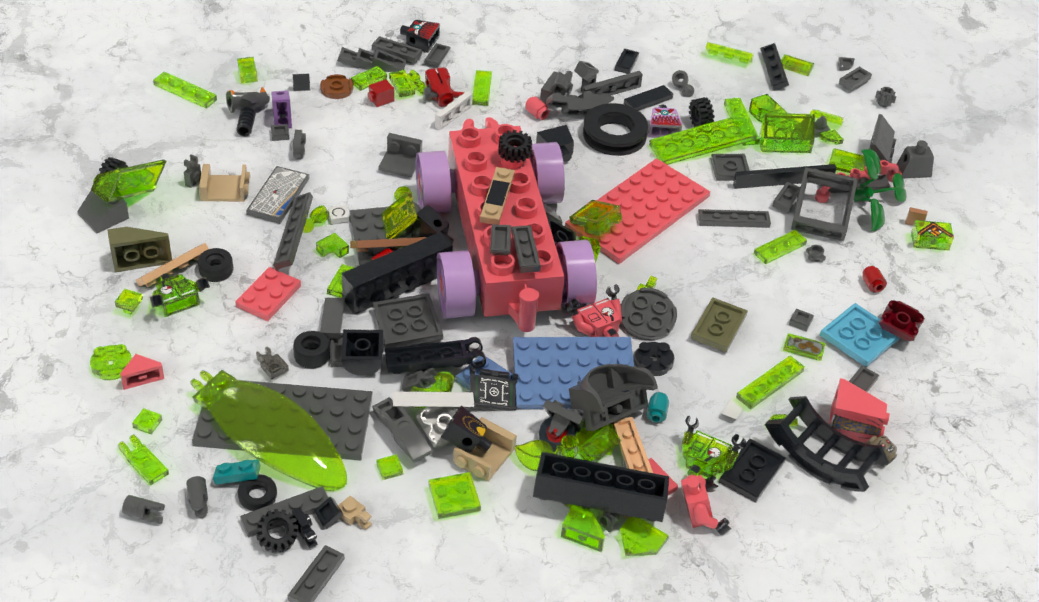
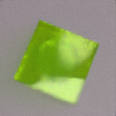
[132,408,162,435]

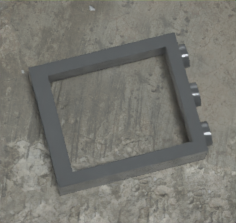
[791,167,858,241]

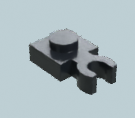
[292,507,318,548]

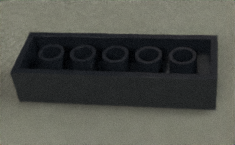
[342,232,453,314]
[533,452,669,522]

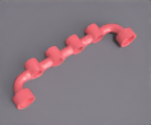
[815,160,902,203]

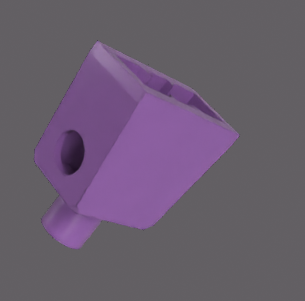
[271,90,292,128]

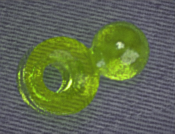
[303,205,329,233]

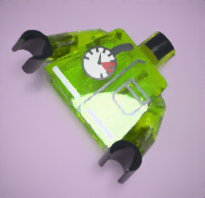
[150,273,210,317]
[681,415,746,477]

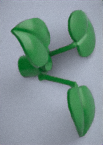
[854,149,907,231]

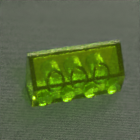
[91,159,167,202]

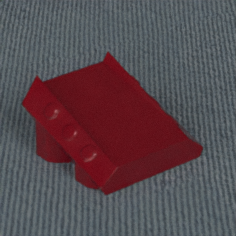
[879,300,925,341]

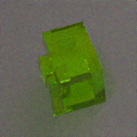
[237,56,258,84]

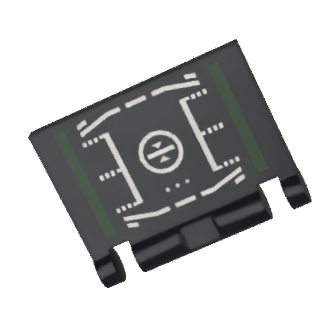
[469,367,518,410]

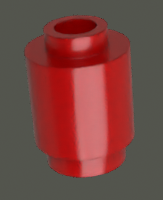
[862,266,887,293]

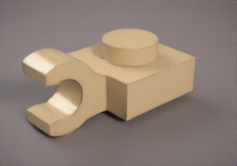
[338,496,372,530]

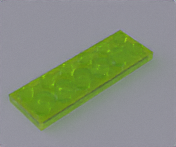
[649,114,757,165]

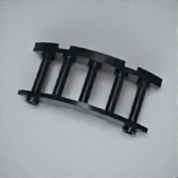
[765,396,889,492]

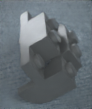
[569,364,658,431]

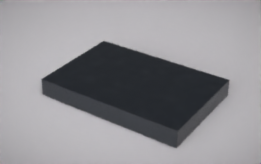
[719,438,786,502]

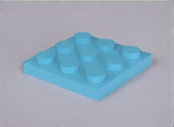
[820,303,900,367]

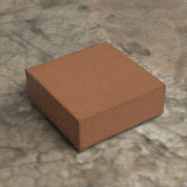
[905,207,928,228]

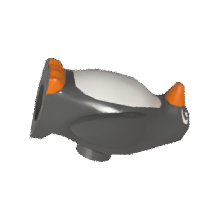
[226,87,270,113]

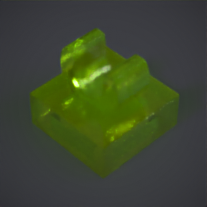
[115,289,143,315]

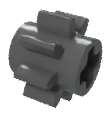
[875,87,897,107]

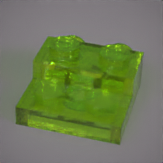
[569,200,622,236]

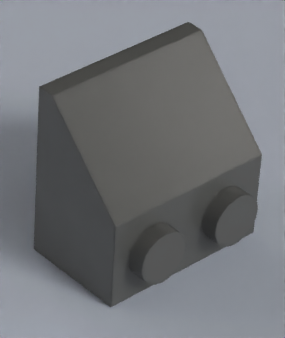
[77,183,129,234]

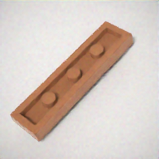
[350,237,426,252]

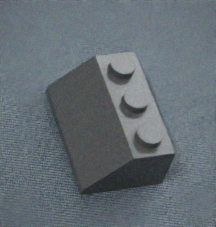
[869,114,897,163]

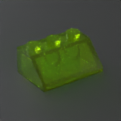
[758,113,815,153]

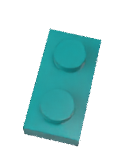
[213,459,261,485]

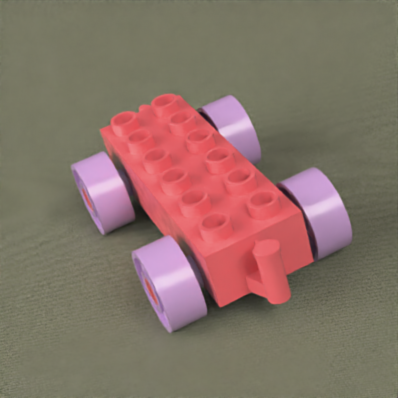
[415,117,597,332]

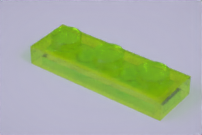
[705,42,754,64]

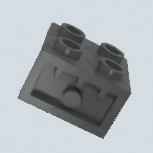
[378,133,422,177]

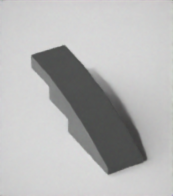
[337,47,407,72]

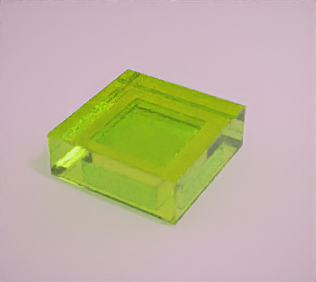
[376,454,403,480]

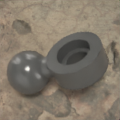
[672,70,694,97]

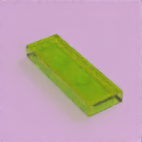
[472,70,492,106]
[754,230,807,264]

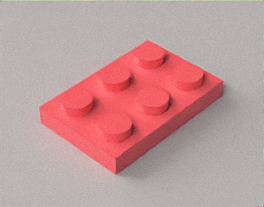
[235,267,301,321]

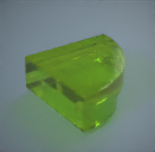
[820,129,844,145]

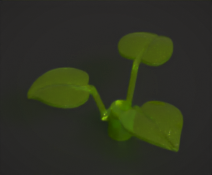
[515,425,609,513]

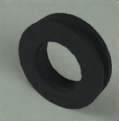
[583,103,648,156]

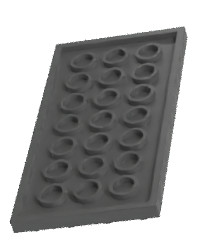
[192,378,373,461]

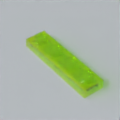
[153,72,217,109]
[724,98,760,146]
[736,355,805,409]

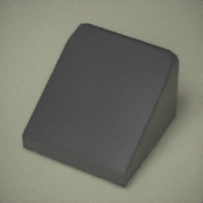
[574,61,599,78]

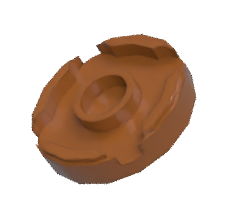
[320,74,354,99]

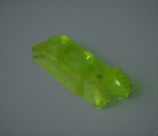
[118,434,169,485]

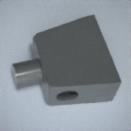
[897,140,934,179]

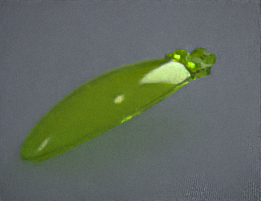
[190,370,347,491]

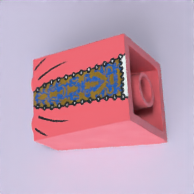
[829,378,890,443]

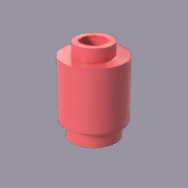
[525,96,550,120]

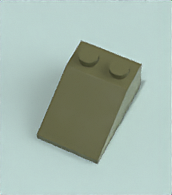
[107,227,172,273]

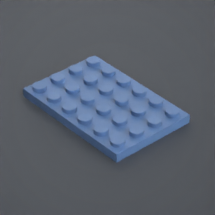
[513,337,634,409]

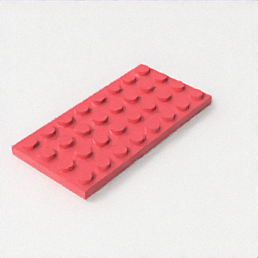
[565,158,711,264]

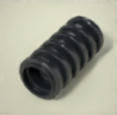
[236,107,256,137]

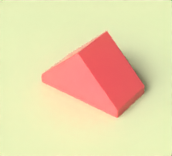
[120,354,164,390]

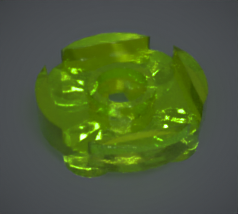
[90,344,132,380]

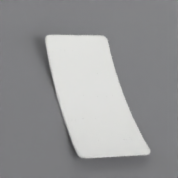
[722,393,748,419]

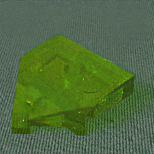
[620,517,669,556]

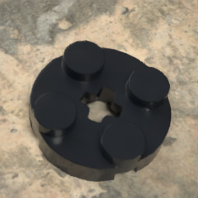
[634,342,675,376]

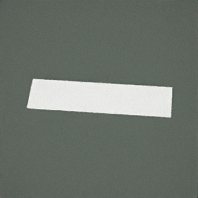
[393,392,474,407]

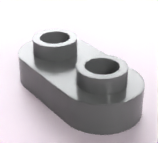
[293,130,306,158]

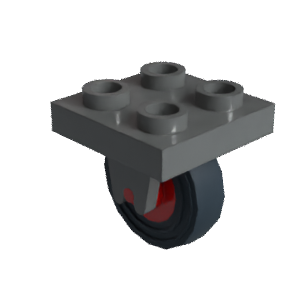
[539,400,588,453]

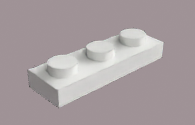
[435,91,473,130]

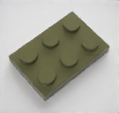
[691,297,748,353]

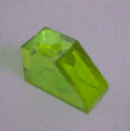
[561,505,605,552]

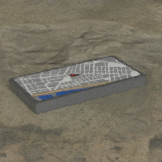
[246,166,309,224]

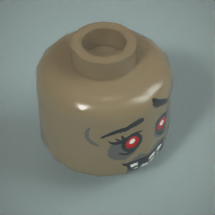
[866,435,897,466]

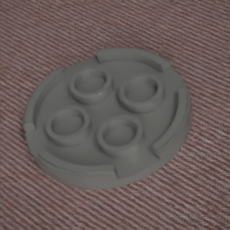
[621,288,677,341]

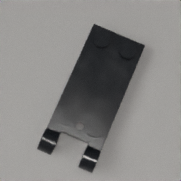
[385,337,486,374]

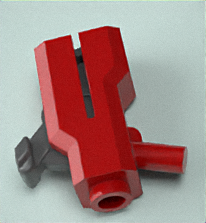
[423,67,464,107]

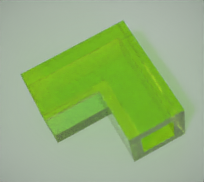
[316,233,349,258]

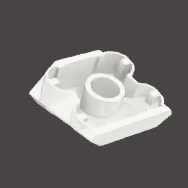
[415,407,460,448]

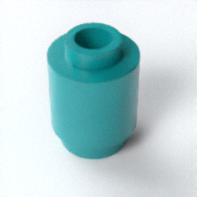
[646,392,669,423]

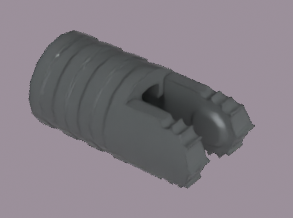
[551,71,573,95]
[186,476,208,519]
[122,495,165,524]

